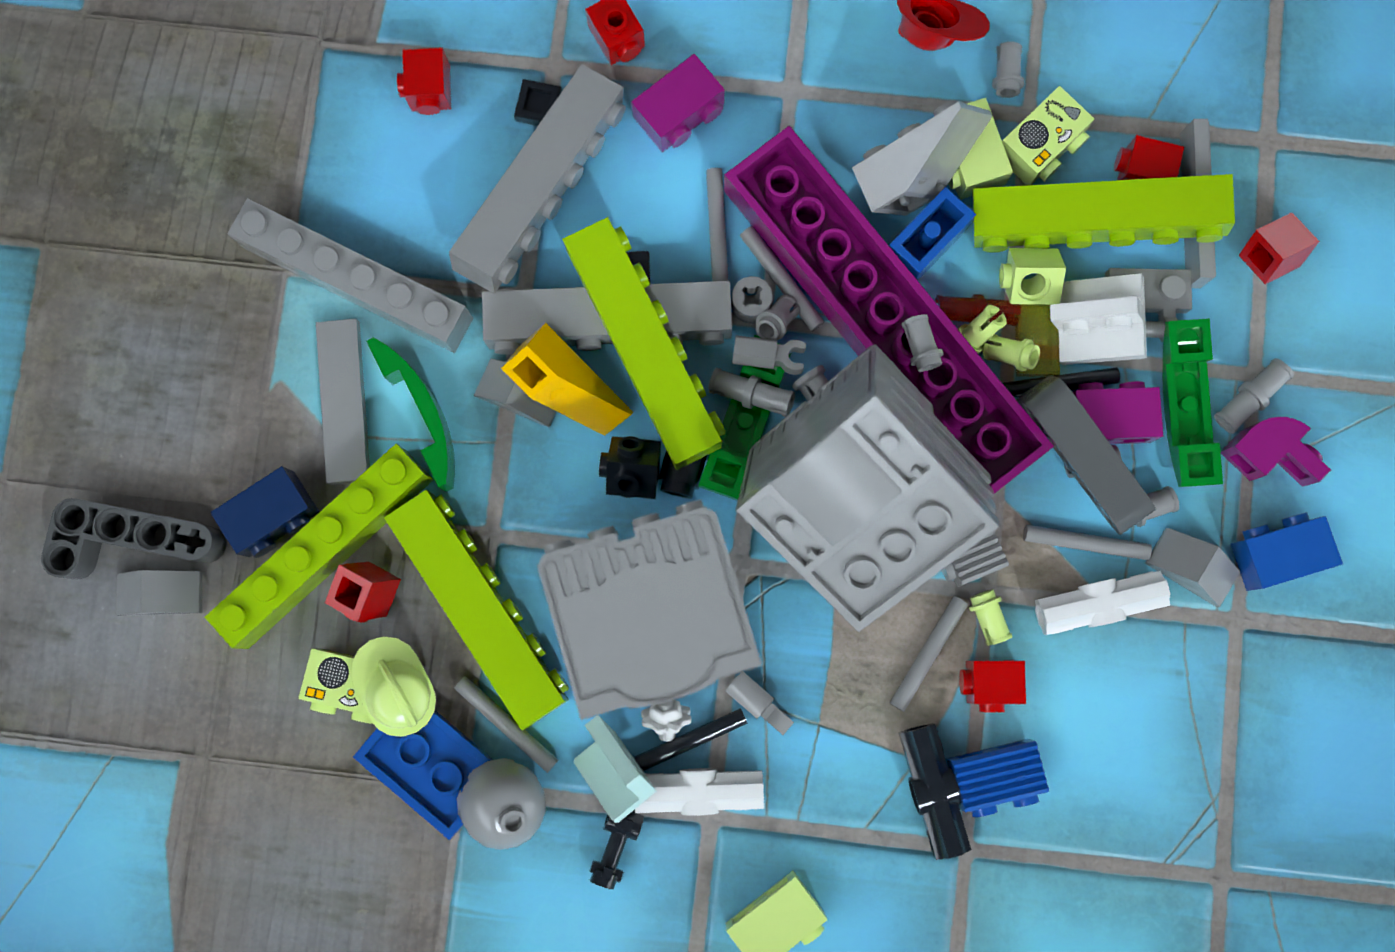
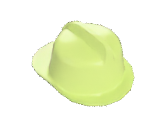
[350,637,436,737]

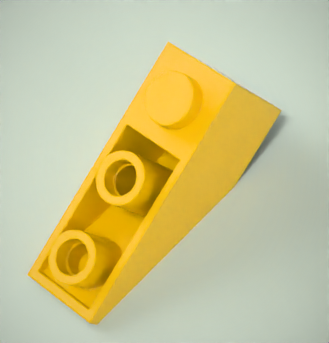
[501,323,633,436]

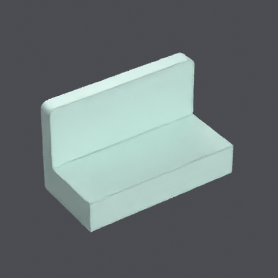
[574,715,656,823]

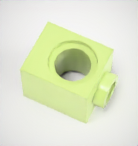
[999,248,1066,305]

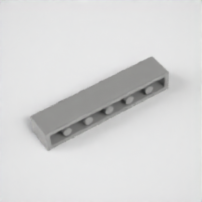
[449,64,626,294]
[227,198,473,353]
[482,281,732,355]

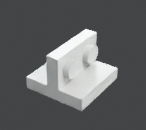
[1050,273,1147,365]

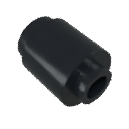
[659,450,707,499]

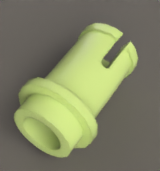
[958,305,1007,353]
[983,334,1040,372]
[969,589,1013,646]

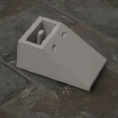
[852,101,992,216]

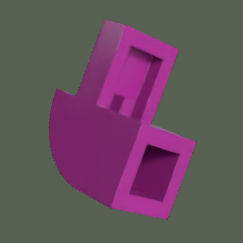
[1221,417,1331,487]

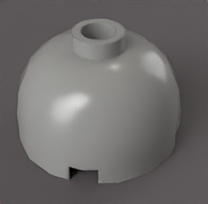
[457,758,546,850]

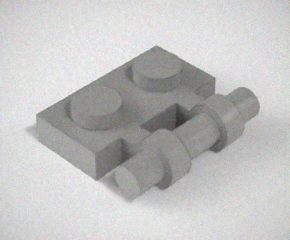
[1105,268,1192,342]

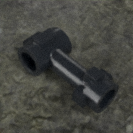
[589,809,644,890]

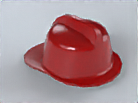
[897,0,990,51]

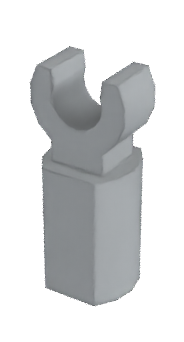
[732,335,806,375]
[725,671,794,735]

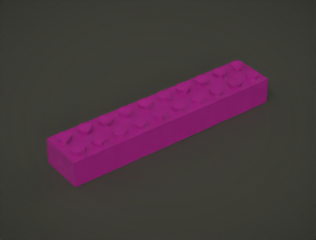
[724,126,1054,494]

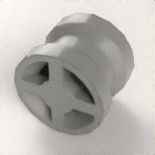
[731,276,773,324]

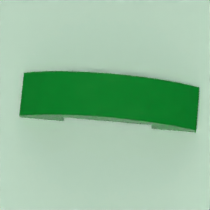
[1162,318,1223,487]
[698,334,791,501]
[366,337,455,492]

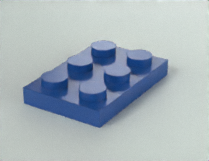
[353,710,493,840]

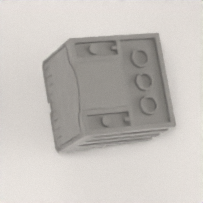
[736,344,999,632]
[537,500,762,720]

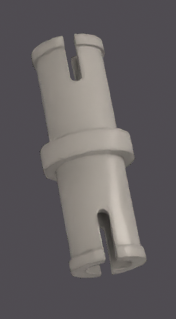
[1214,358,1294,434]
[708,368,795,417]

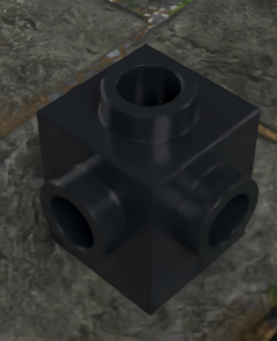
[599,436,661,499]

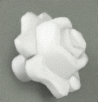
[641,699,691,742]

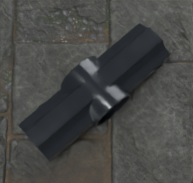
[898,723,971,860]

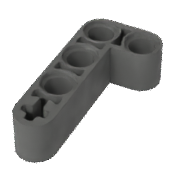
[1016,375,1156,535]
[41,498,226,579]

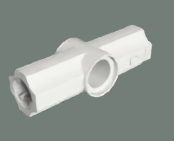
[1035,571,1171,635]
[635,768,764,816]

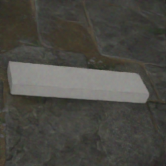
[1180,119,1216,288]
[316,319,370,485]

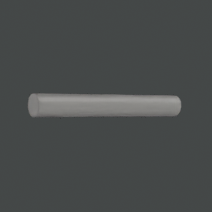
[706,168,728,281]
[740,226,824,332]
[1023,525,1152,560]
[890,596,968,712]
[454,676,559,773]

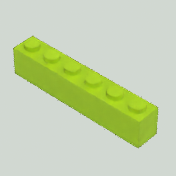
[973,174,1235,253]
[562,217,726,470]
[204,443,433,649]
[384,490,569,731]

